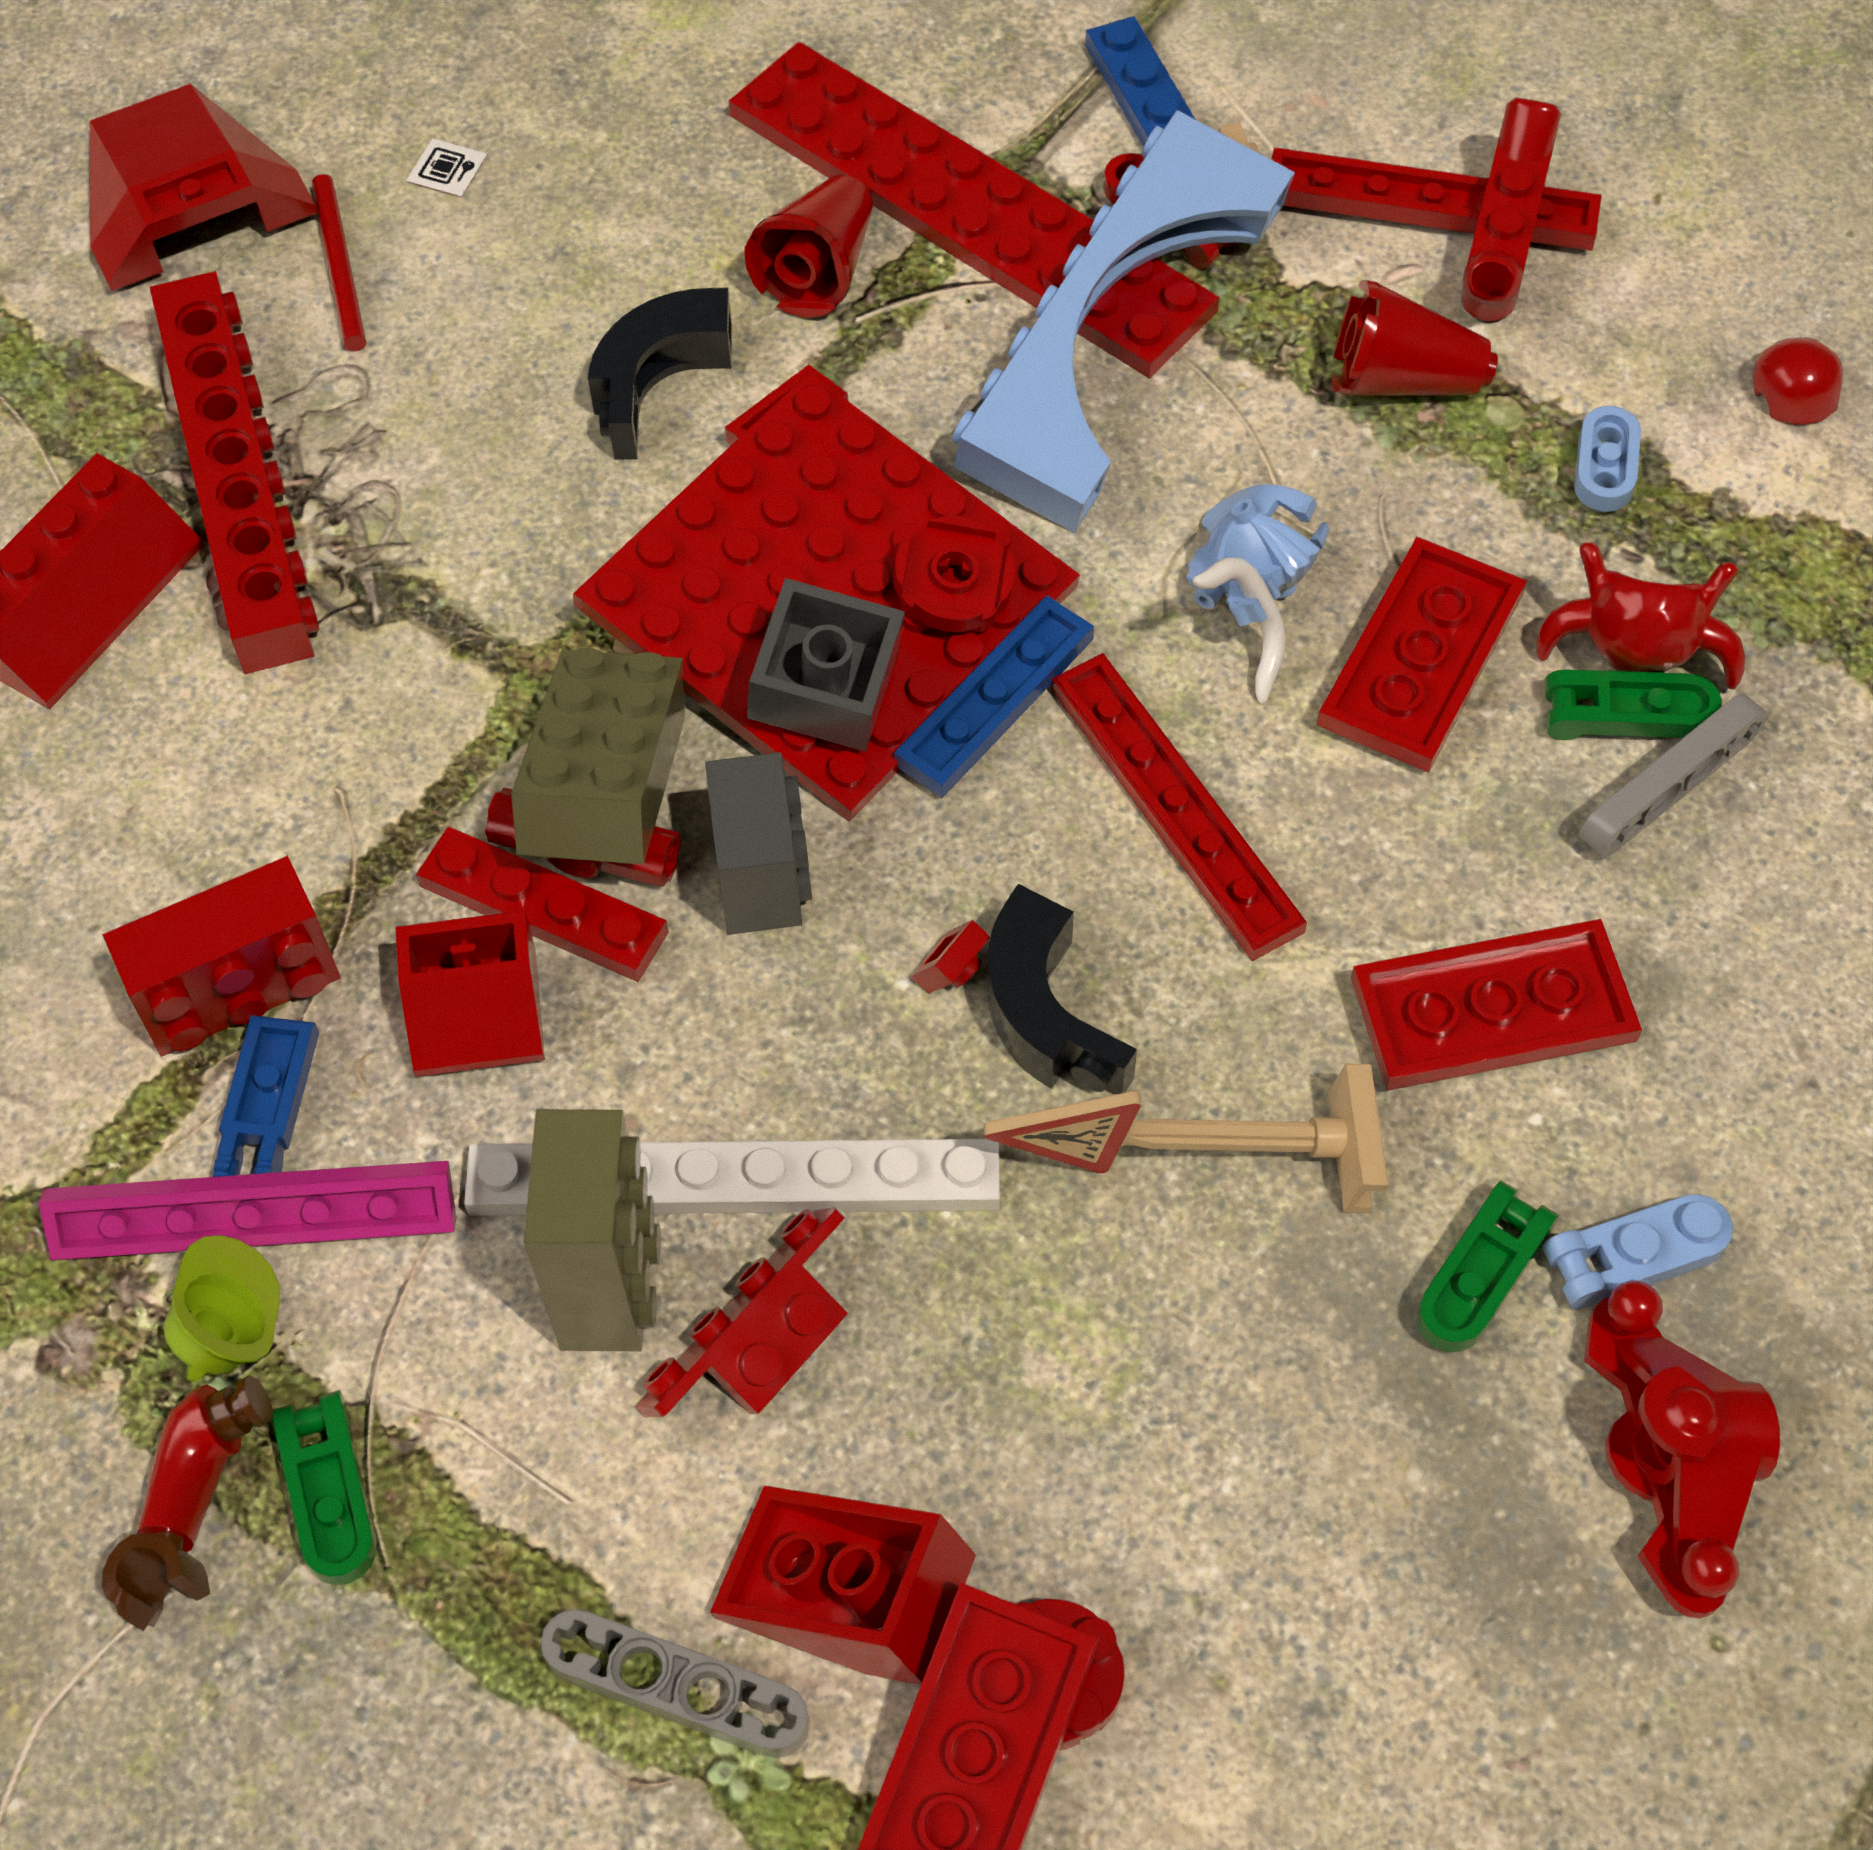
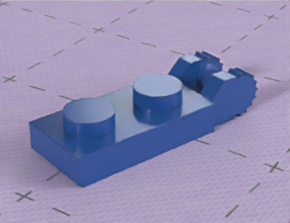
[213,1015,319,1177]

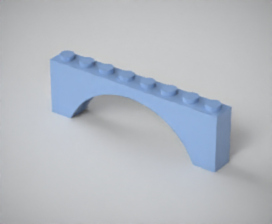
[952,110,1295,534]

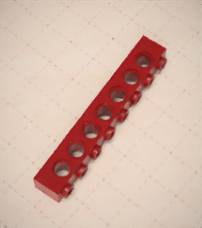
[149,271,320,675]

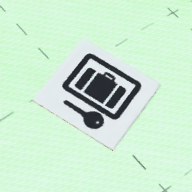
[406,138,487,197]

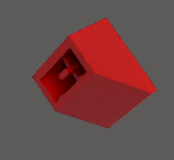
[395,910,545,1077]

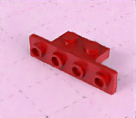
[636,1207,848,1417]

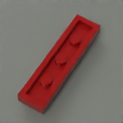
[416,826,669,982]

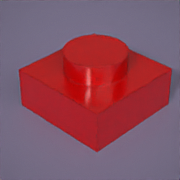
[910,919,990,994]

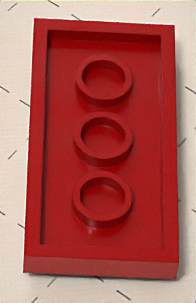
[1316,536,1527,773]
[1351,919,1642,1091]
[858,1582,1100,1850]

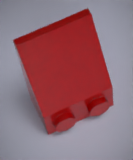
[710,1485,976,1685]

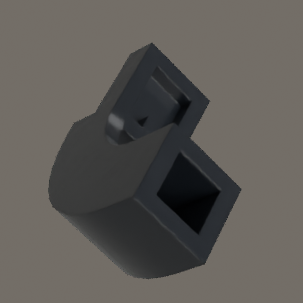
[588,288,733,460]
[987,884,1137,1095]

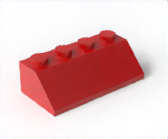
[0,453,204,710]

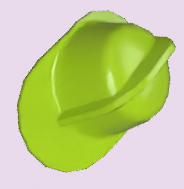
[164,1235,280,1382]

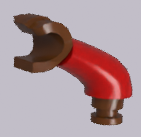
[102,1376,273,1632]

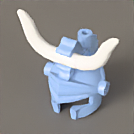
[1186,484,1330,704]

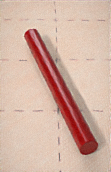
[312,174,367,351]

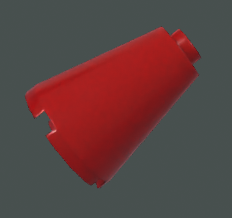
[744,175,873,318]
[1331,280,1498,396]

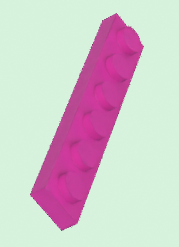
[38,1160,457,1260]

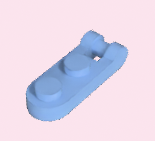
[1542,1194,1733,1309]

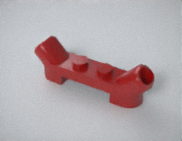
[1461,97,1561,321]

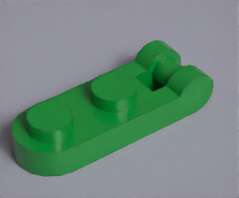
[1544,669,1722,741]
[1417,1180,1560,1352]
[273,1390,377,1585]

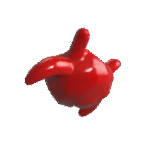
[1536,542,1746,690]

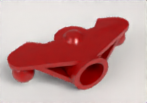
[1584,1280,1780,1619]

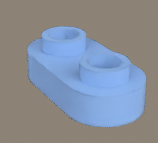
[1574,406,1641,512]

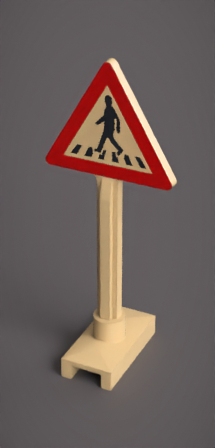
[984,1063,1389,1213]

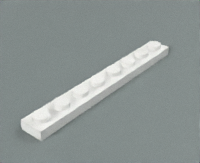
[464,1139,1000,1216]

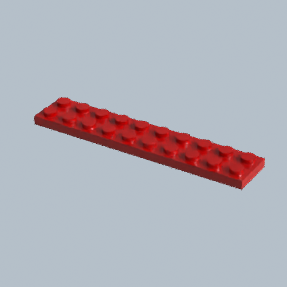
[728,41,1219,379]

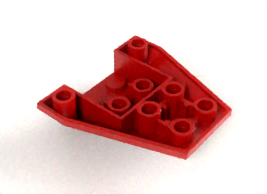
[89,83,318,291]

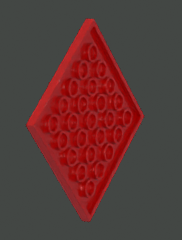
[573,372,1080,822]

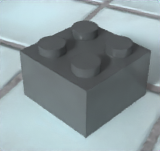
[747,578,905,752]
[705,752,812,935]

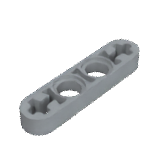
[1578,693,1769,858]
[541,1609,810,1758]

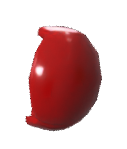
[1753,337,1843,425]

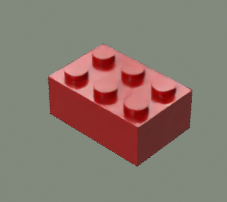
[102,855,341,1057]

